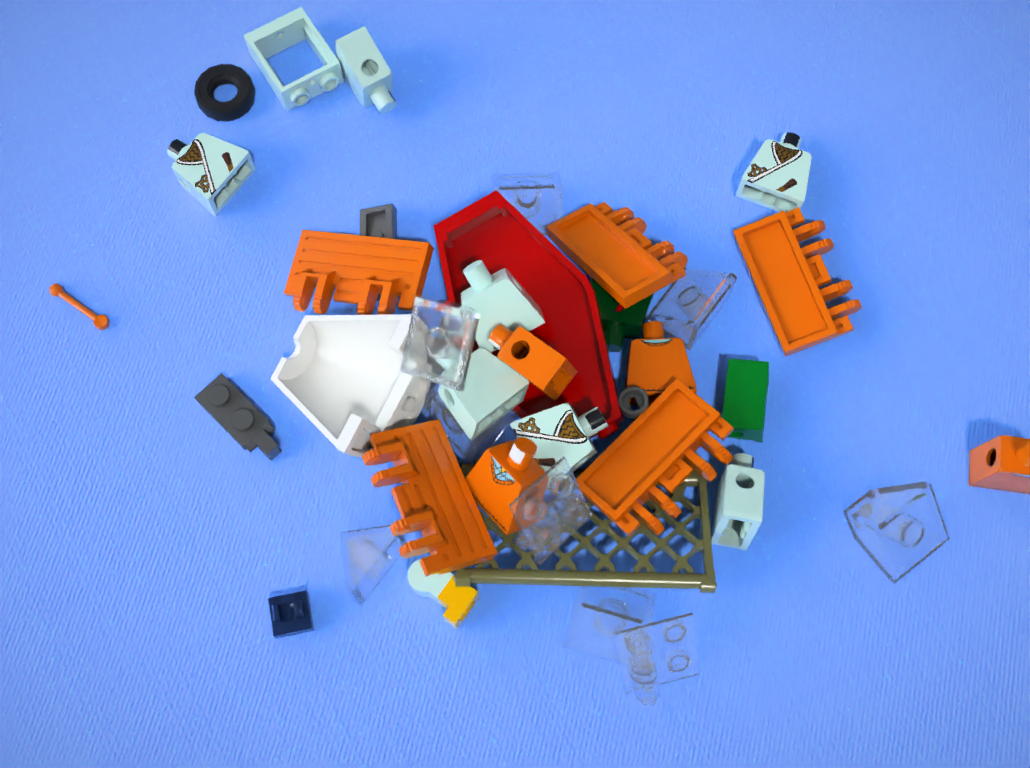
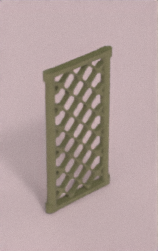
[453,463,717,593]

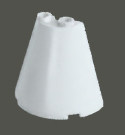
[270,314,433,457]

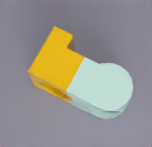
[407,559,479,629]

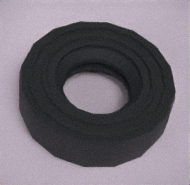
[194,64,255,122]

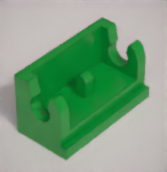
[722,359,769,443]

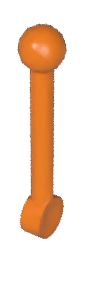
[49,283,110,330]

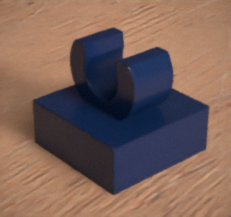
[268,590,314,639]

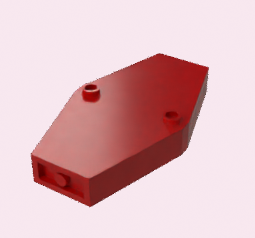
[434,190,624,439]

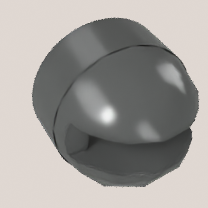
[618,387,649,420]

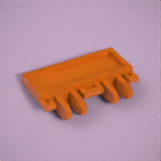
[546,202,688,309]
[733,207,862,357]
[284,230,434,315]
[573,379,734,537]
[362,419,497,577]

